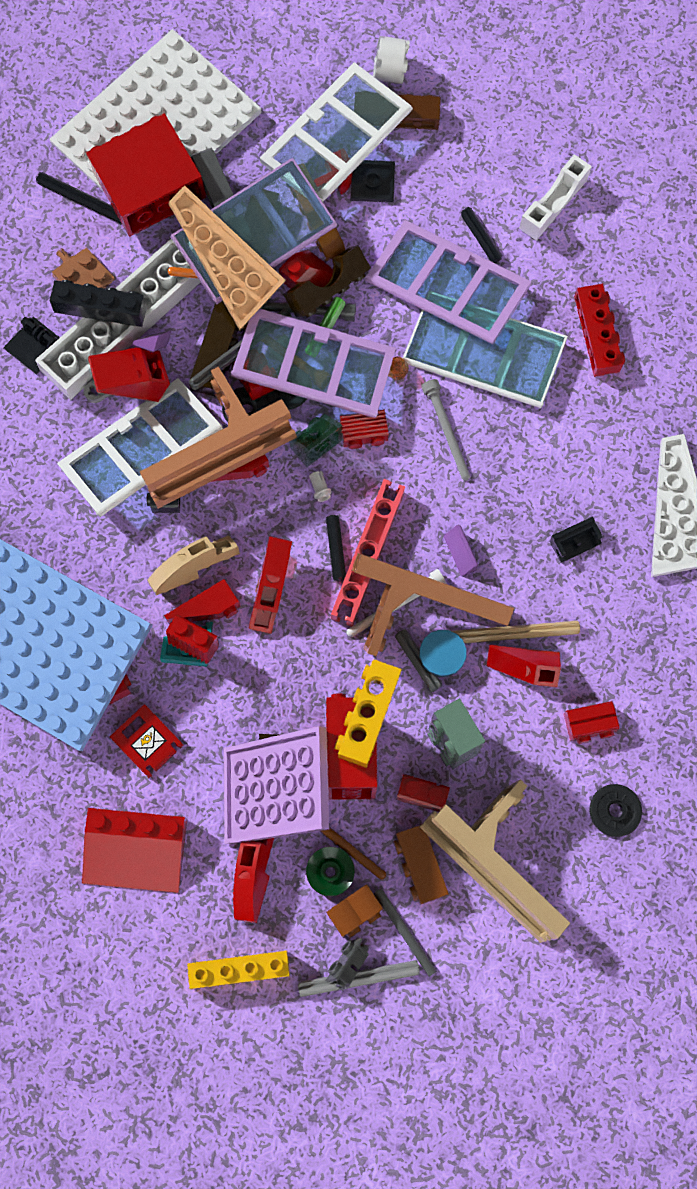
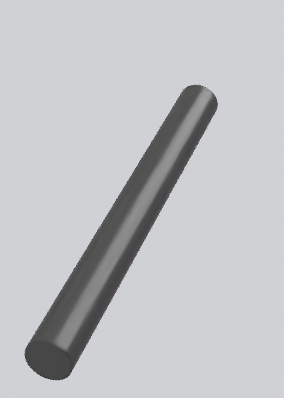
[374,888,437,977]

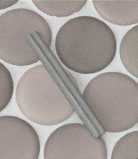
[298,960,420,997]

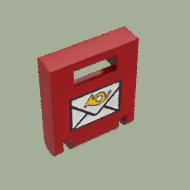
[109,704,184,778]

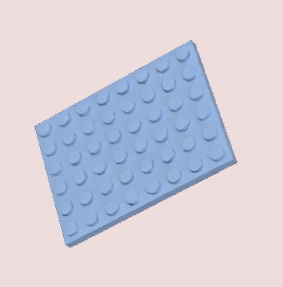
[0,539,153,751]

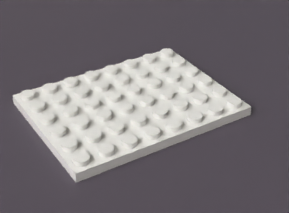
[49,29,262,192]

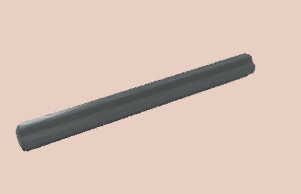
[189,308,292,390]

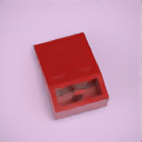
[88,347,170,402]

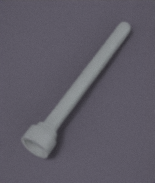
[421,379,470,481]

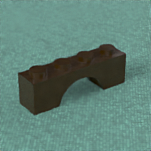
[283,245,371,318]

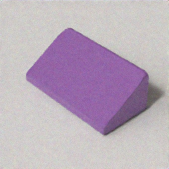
[133,331,171,352]
[444,525,478,576]

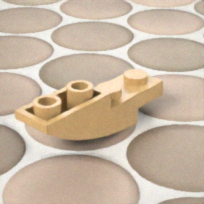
[147,535,240,595]

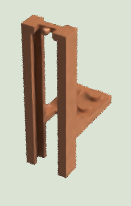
[140,367,297,509]
[351,553,514,657]

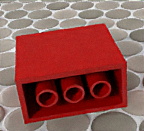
[86,113,207,237]
[326,693,377,800]

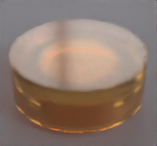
[388,356,409,380]

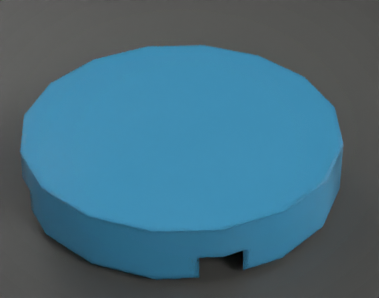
[419,630,466,677]

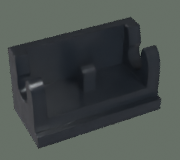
[549,516,603,563]

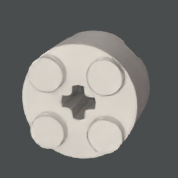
[373,36,410,84]

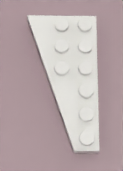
[651,434,697,577]

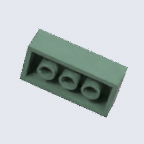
[427,698,485,770]

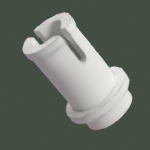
[309,471,331,502]

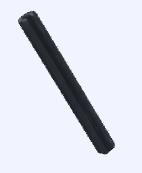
[36,172,122,224]

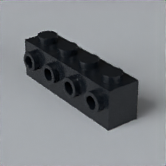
[49,280,147,327]

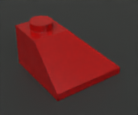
[279,249,333,289]

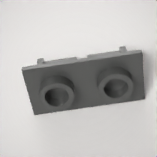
[325,938,369,991]

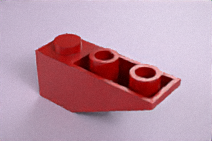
[486,645,561,687]

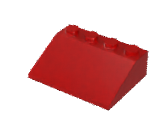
[82,808,187,893]

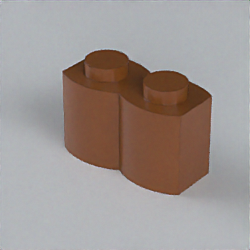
[326,884,383,938]

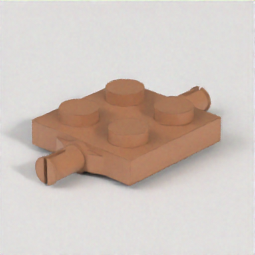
[52,247,115,289]

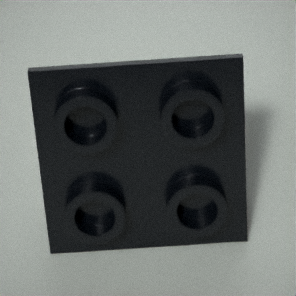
[3,317,60,375]

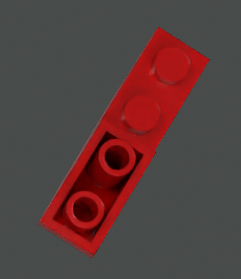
[248,536,292,634]
[233,838,274,923]

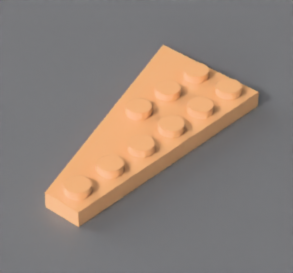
[169,186,285,330]

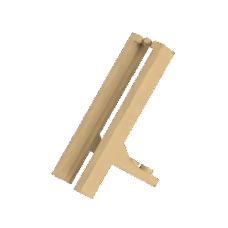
[420,779,570,943]

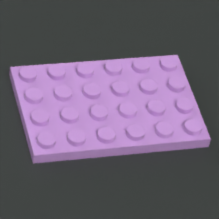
[224,726,329,844]

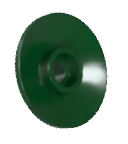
[306,847,355,896]

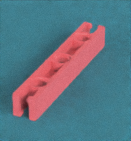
[331,479,405,627]

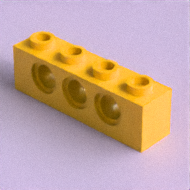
[335,659,401,768]
[187,950,290,989]

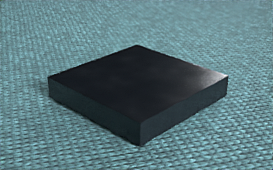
[351,160,395,203]

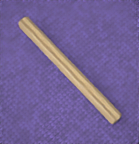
[452,621,580,643]

